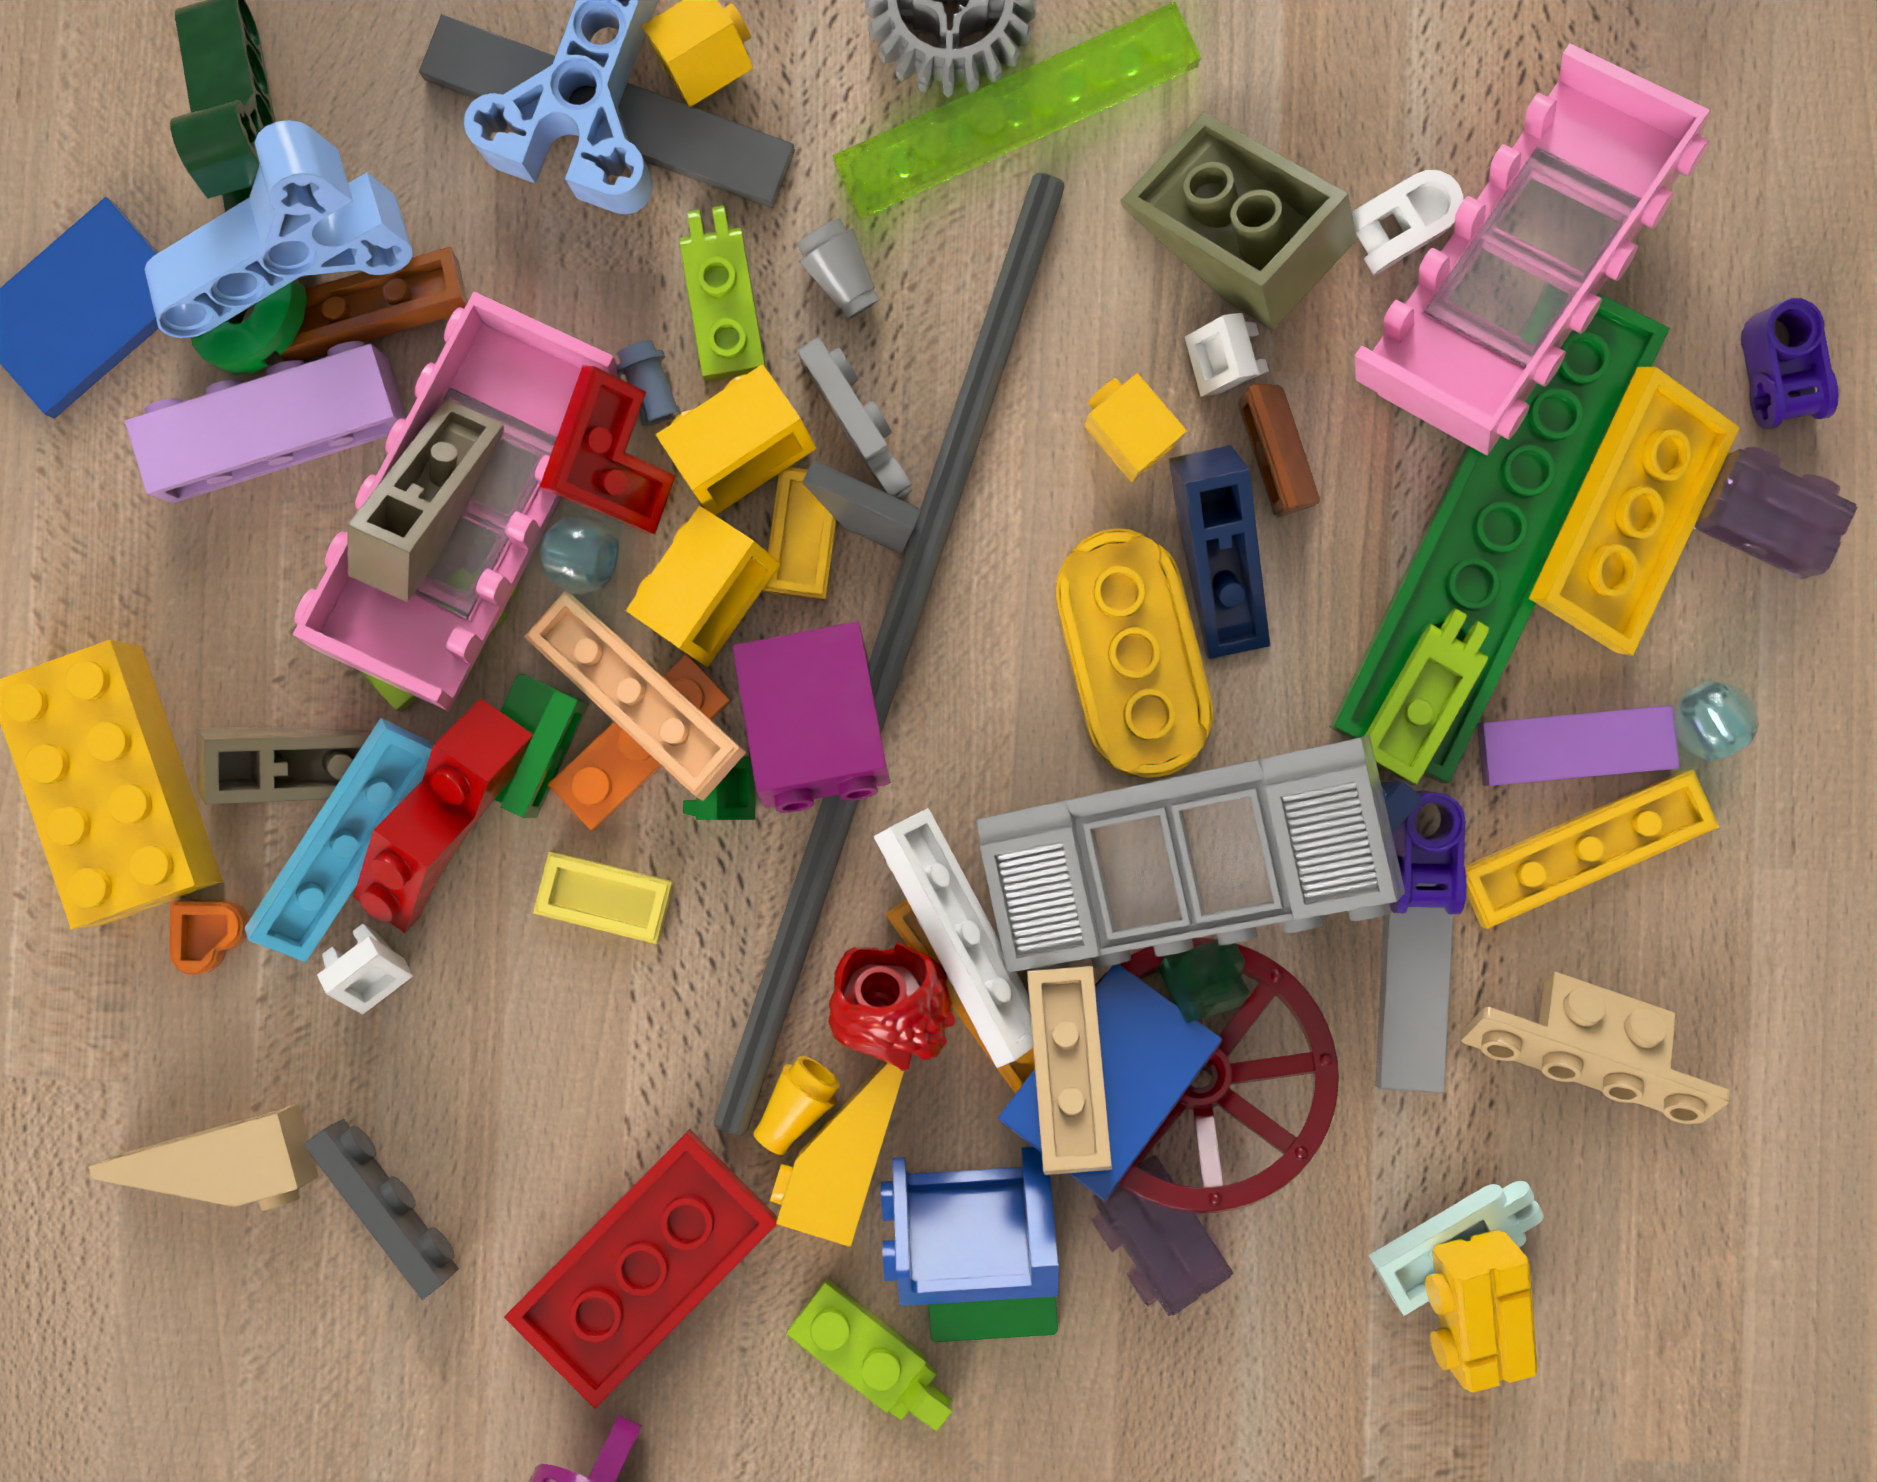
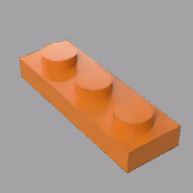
[547,654,732,831]

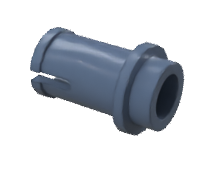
[617,340,681,426]

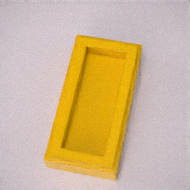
[763,467,837,601]

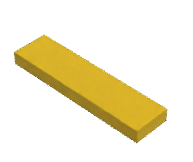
[1465,769,1719,929]

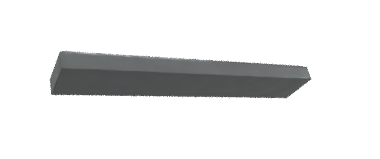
[419,14,795,209]

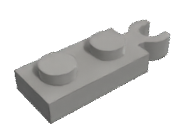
[797,336,912,499]

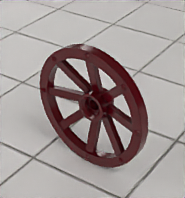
[1095,938,1339,1214]

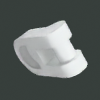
[1352,170,1463,276]

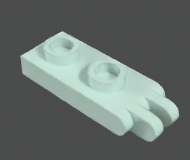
[1368,1181,1544,1316]

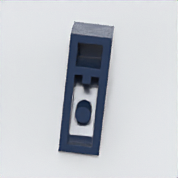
[1169,445,1270,659]

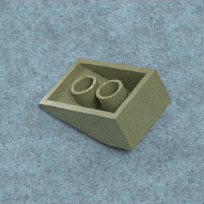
[1120,112,1357,330]

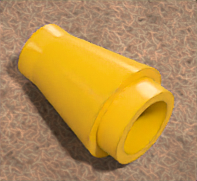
[753,1056,840,1155]

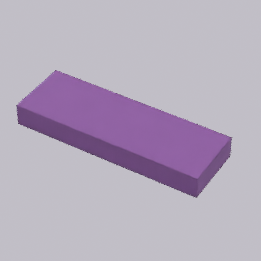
[1477,705,1679,786]

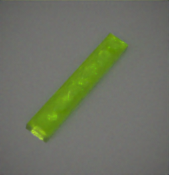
[832,1,1201,220]

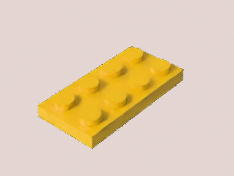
[1528,367,1740,656]

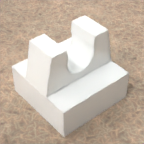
[1185,313,1269,397]
[317,924,413,1015]

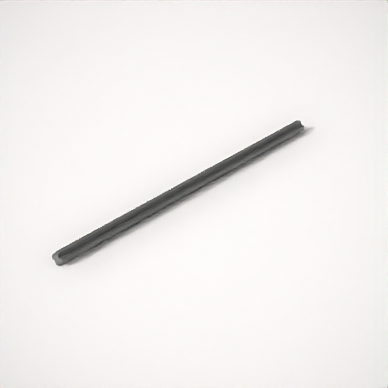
[714,173,1065,1136]

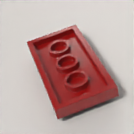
[504,1129,778,1409]

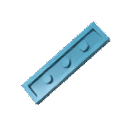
[245,718,435,962]

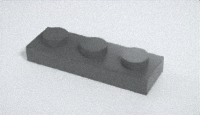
[303,1119,459,1300]

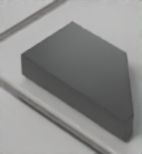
[803,461,921,554]

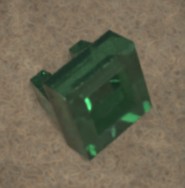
[1158,940,1250,1023]

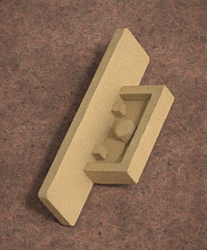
[1461,971,1730,1124]

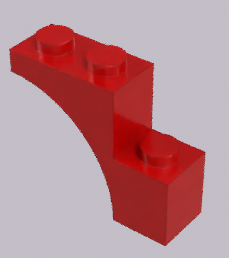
[353,698,533,933]

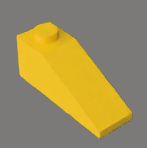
[770,1061,904,1247]

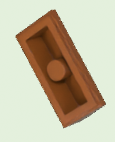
[1238,383,1320,518]

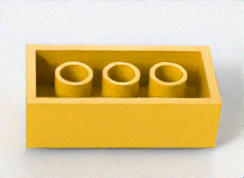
[0,640,223,929]

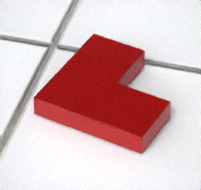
[539,365,676,534]

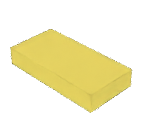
[533,851,675,944]

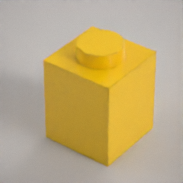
[641,0,754,107]
[1083,373,1187,483]

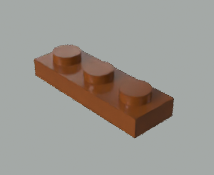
[280,246,468,361]

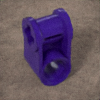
[1741,298,1839,429]
[1389,790,1467,915]

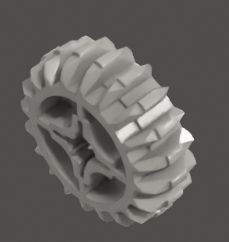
[865,0,1036,98]

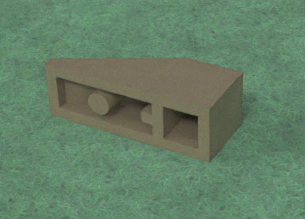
[347,398,504,602]
[196,727,372,805]

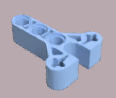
[464,0,658,214]
[144,120,413,338]

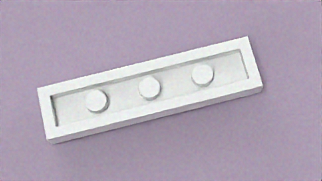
[873,808,1033,1068]

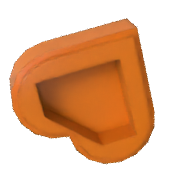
[169,900,250,975]

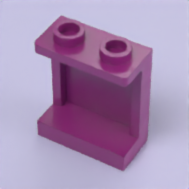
[732,621,891,813]

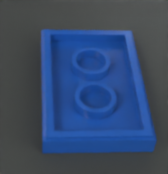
[0,197,159,419]
[998,964,1222,1202]

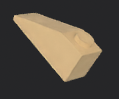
[88,1104,318,1211]

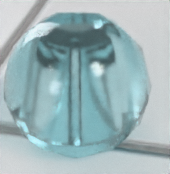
[540,515,619,595]
[1673,681,1759,761]

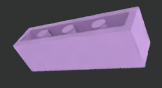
[124,341,407,504]

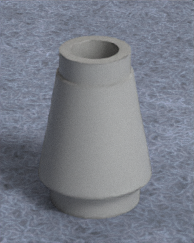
[797,218,880,319]

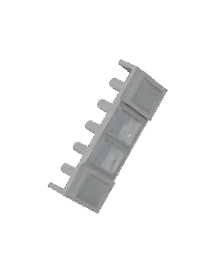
[976,735,1405,973]

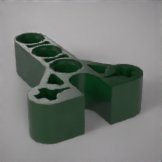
[170,0,275,212]

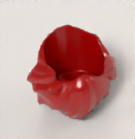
[828,942,956,1071]

